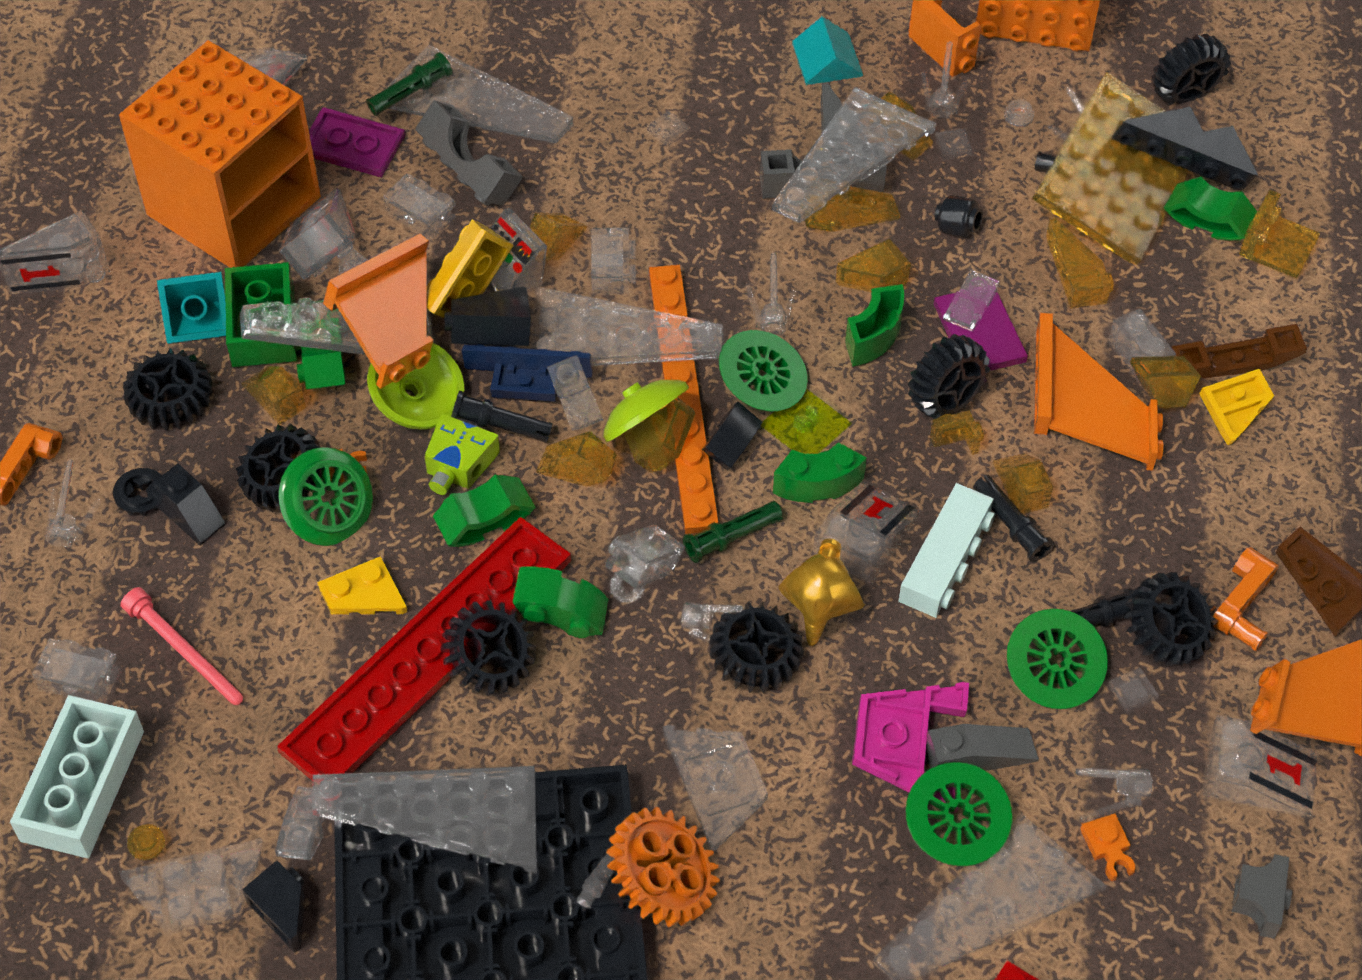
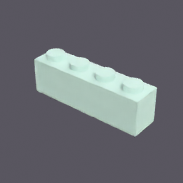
[898,483,995,618]

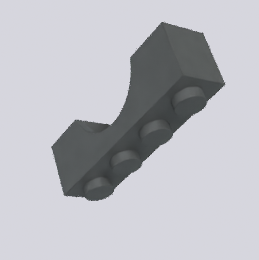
[415,100,523,206]
[760,144,887,199]

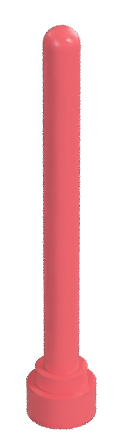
[121,587,243,705]

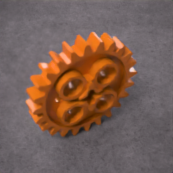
[606,807,719,927]

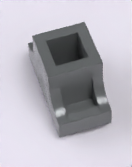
[1231,854,1292,939]

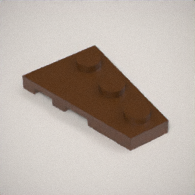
[1276,527,1362,637]

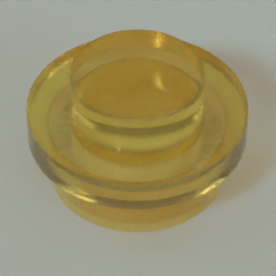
[127,824,165,860]

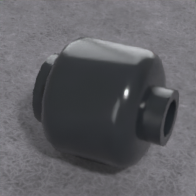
[934,195,983,238]

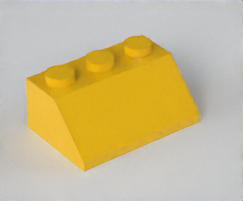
[426,219,514,318]

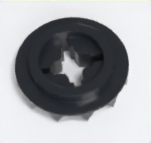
[113,468,162,516]

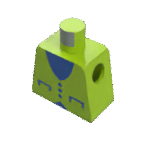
[425,414,500,495]

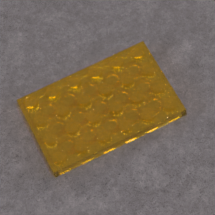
[1032,72,1189,265]

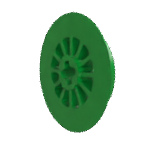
[719,330,808,411]
[279,447,373,546]
[1007,609,1108,709]
[906,762,1012,866]

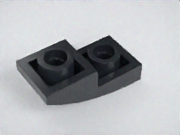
[702,401,762,470]

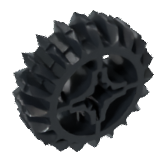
[1151,33,1231,105]
[908,334,990,420]
[123,348,213,431]
[236,424,322,513]
[1124,572,1219,666]
[441,600,536,696]
[709,601,804,694]

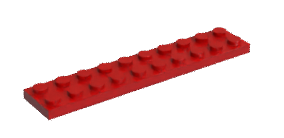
[277,517,572,795]

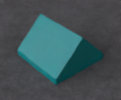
[792,16,863,85]
[157,271,226,344]

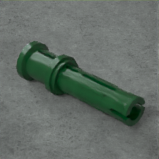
[366,52,453,116]
[683,500,783,563]

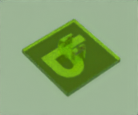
[761,389,852,454]

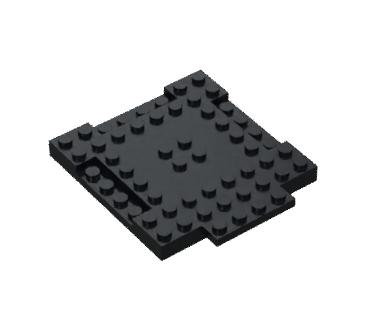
[334,764,647,980]

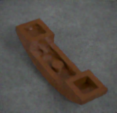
[1171,324,1307,378]

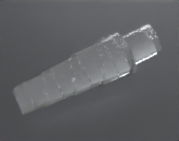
[577,854,615,908]

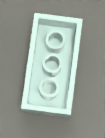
[10,695,144,859]

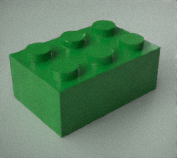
[225,262,297,367]

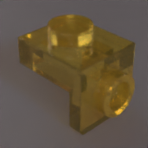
[930,410,984,455]

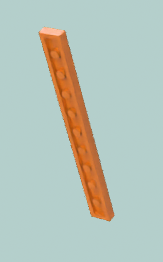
[649,265,718,534]

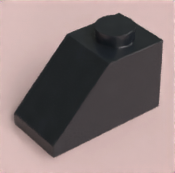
[152,463,225,546]
[242,860,306,953]

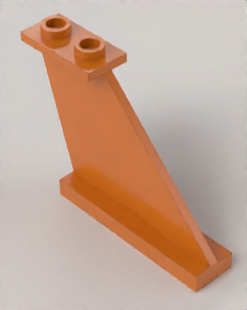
[323,233,434,389]
[1034,313,1163,471]
[1250,639,1362,756]

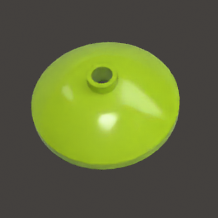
[367,343,464,429]
[603,380,690,442]

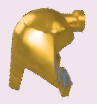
[778,538,865,647]

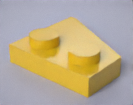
[1199,369,1274,445]
[317,556,407,614]

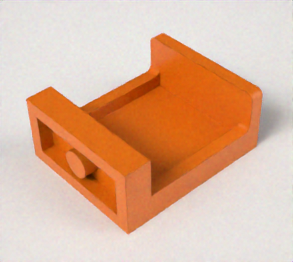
[908,0,981,77]

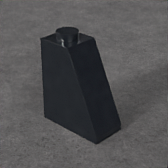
[444,287,531,346]

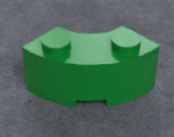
[1164,176,1259,240]
[845,284,904,367]
[294,319,346,389]
[773,442,867,503]
[433,474,536,547]
[513,566,609,638]

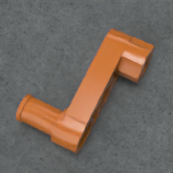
[0,423,63,506]
[1213,547,1279,651]

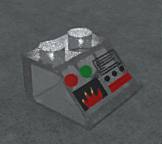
[490,208,547,297]

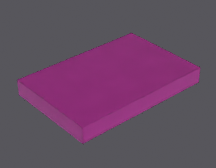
[309,107,406,178]
[933,284,1028,371]

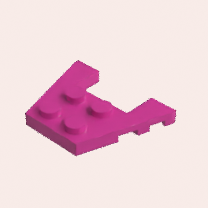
[852,682,969,813]

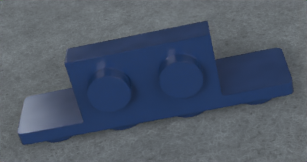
[462,344,593,402]

